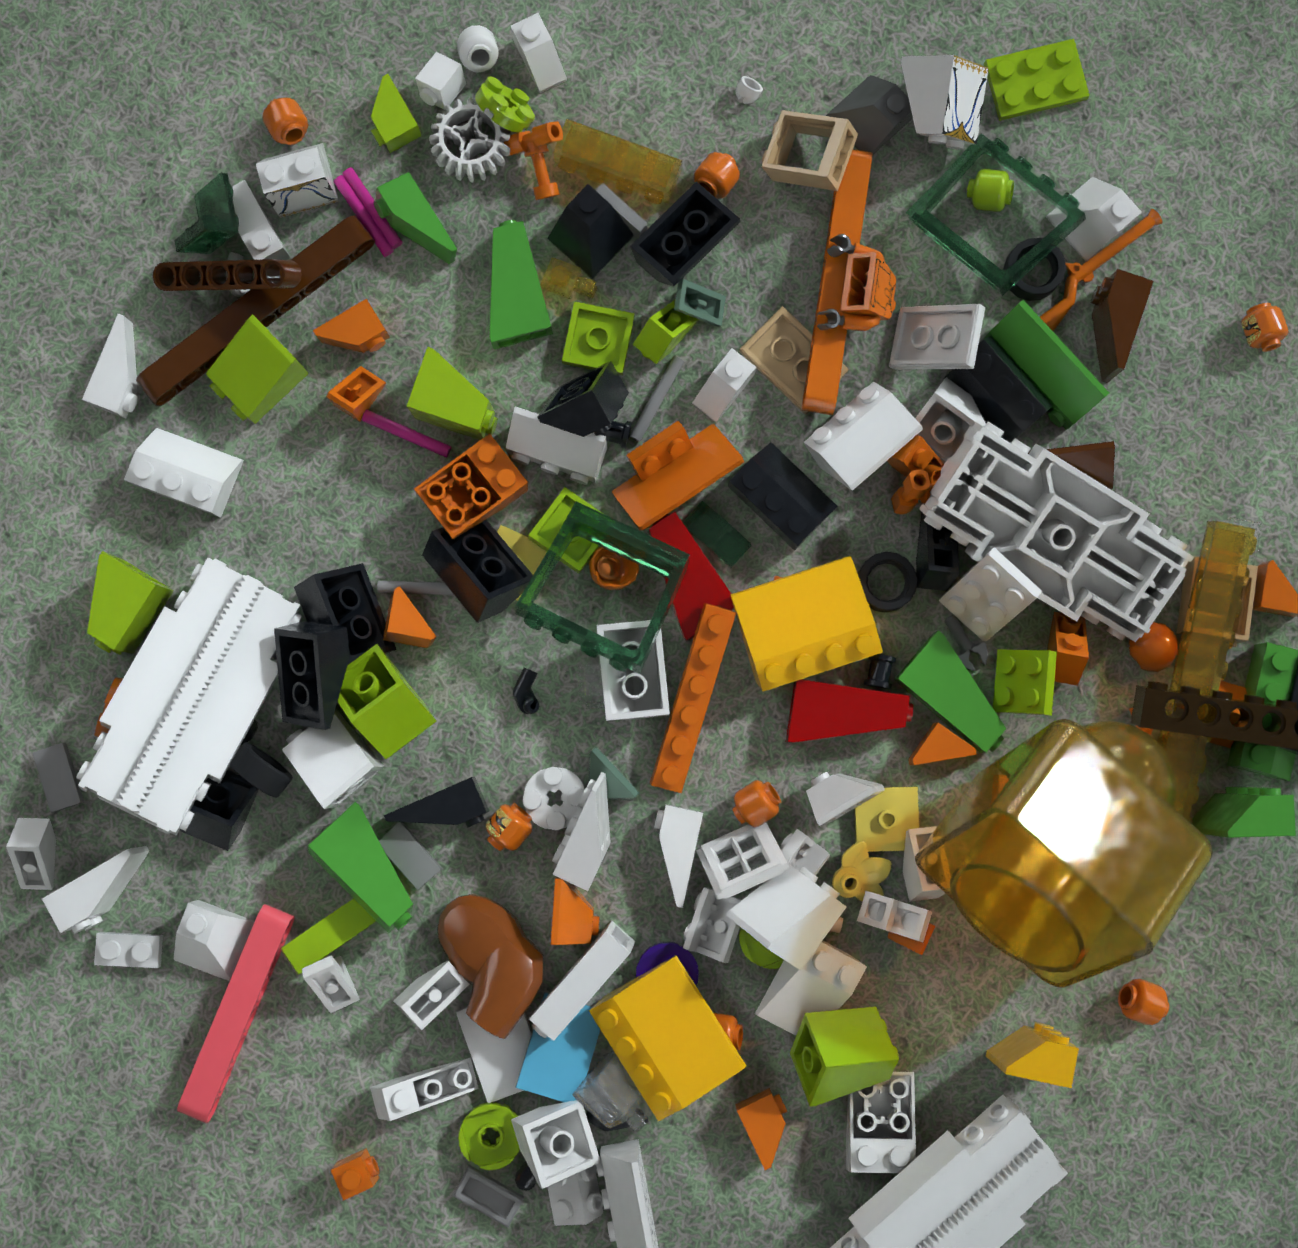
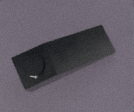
[916,503,959,592]
[384,777,489,828]

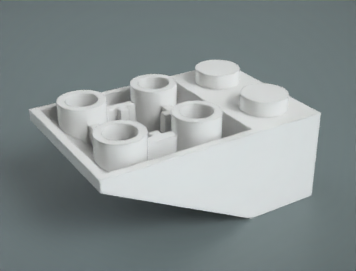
[552,772,611,891]
[846,1072,916,1173]

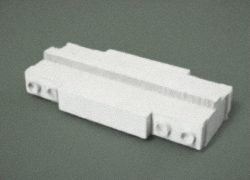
[919,421,1194,642]
[76,558,302,835]
[830,1095,1068,1248]

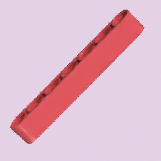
[177,904,295,1123]

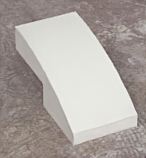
[857,891,932,942]

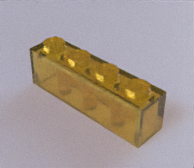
[553,119,682,204]

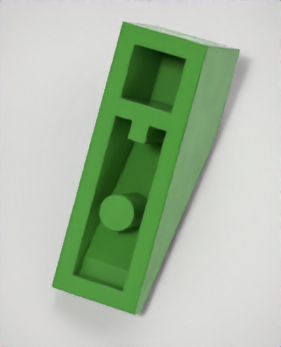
[374,172,457,264]

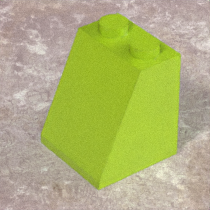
[206,315,309,424]
[407,347,498,440]
[87,551,174,655]
[338,644,437,759]
[790,1006,899,1107]

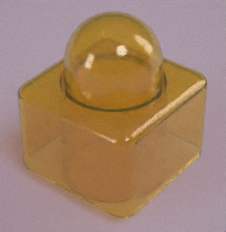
[915,719,1213,988]

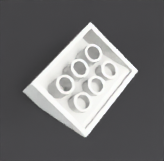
[596,1139,659,1248]

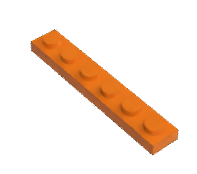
[650,603,736,793]

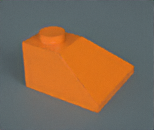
[551,877,600,945]

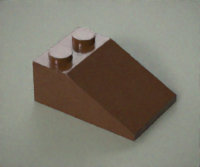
[1090,269,1154,383]

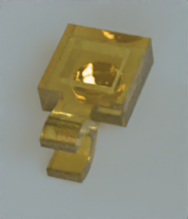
[540,257,598,299]

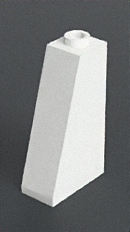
[529,920,635,1041]

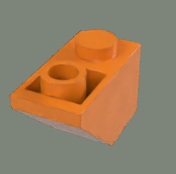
[887,435,944,484]
[1047,611,1089,686]

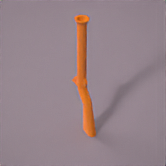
[1040,209,1163,331]

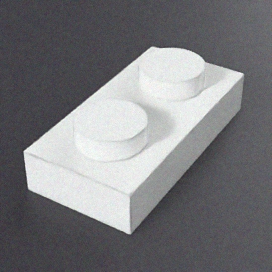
[94,932,163,968]

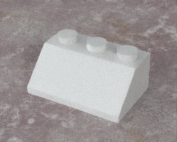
[804,382,923,491]
[506,406,607,485]
[124,428,244,518]
[596,619,670,721]

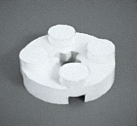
[523,767,585,830]

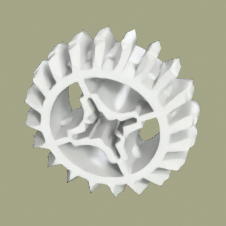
[429,97,511,183]

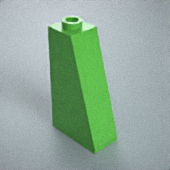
[489,220,553,350]
[894,630,1006,753]
[308,802,413,933]

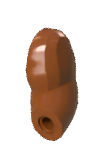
[437,894,544,1039]

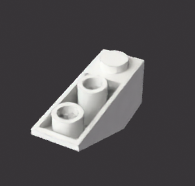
[370,1058,479,1121]

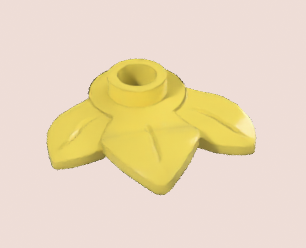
[832,840,892,901]

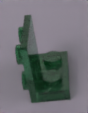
[174,172,239,254]

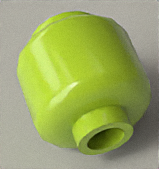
[967,169,1014,212]

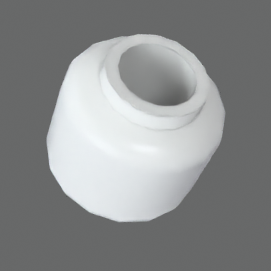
[457,25,499,73]

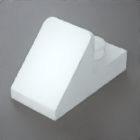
[302,955,360,1013]

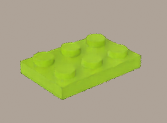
[984,38,1090,121]

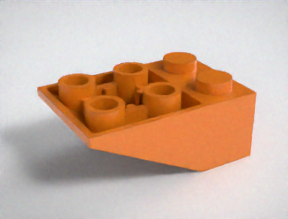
[414,433,528,539]

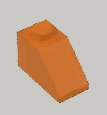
[313,299,390,353]
[735,1088,788,1170]

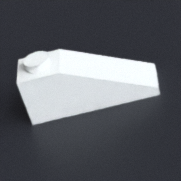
[218,180,291,260]
[82,314,138,419]
[654,804,703,908]

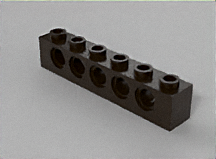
[1130,681,1298,750]

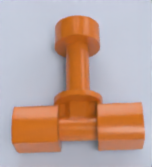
[504,121,563,200]
[891,470,935,514]

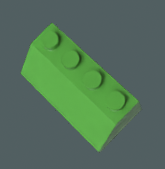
[984,300,1109,430]
[1227,642,1298,782]
[1185,786,1296,838]

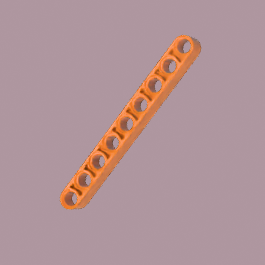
[802,149,873,415]

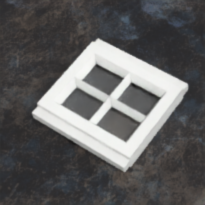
[696,823,790,900]

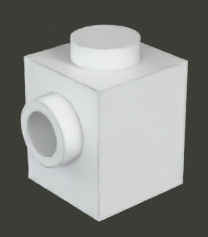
[415,52,466,110]

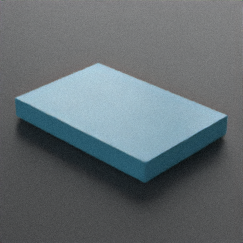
[516,992,600,1102]

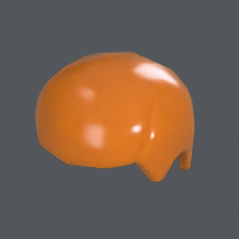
[589,543,640,590]
[1129,622,1178,672]

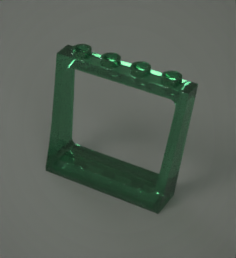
[906,133,1086,296]
[515,501,690,674]

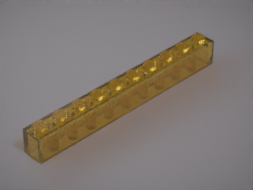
[1138,521,1257,843]

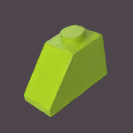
[371,73,422,153]
[632,299,699,364]

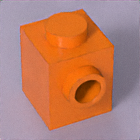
[331,1148,380,1201]

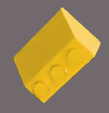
[986,1022,1079,1088]

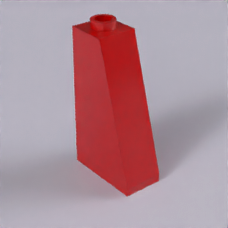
[649,511,734,642]
[785,679,914,743]

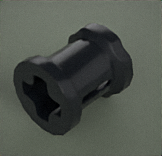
[600,421,632,449]
[863,654,896,689]

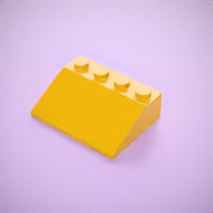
[730,556,883,692]
[589,955,746,1122]

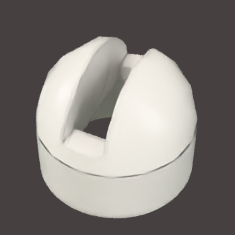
[736,76,763,104]

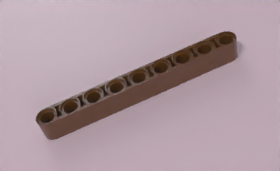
[136,215,375,406]

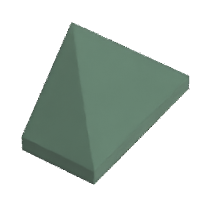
[674,279,726,326]
[588,747,640,800]

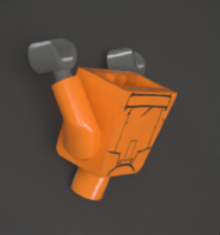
[817,234,896,331]

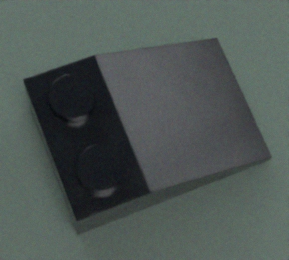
[274,621,349,730]

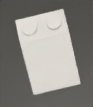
[42,846,149,934]
[755,940,867,1035]

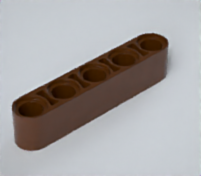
[153,259,302,291]

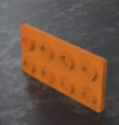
[612,421,744,531]

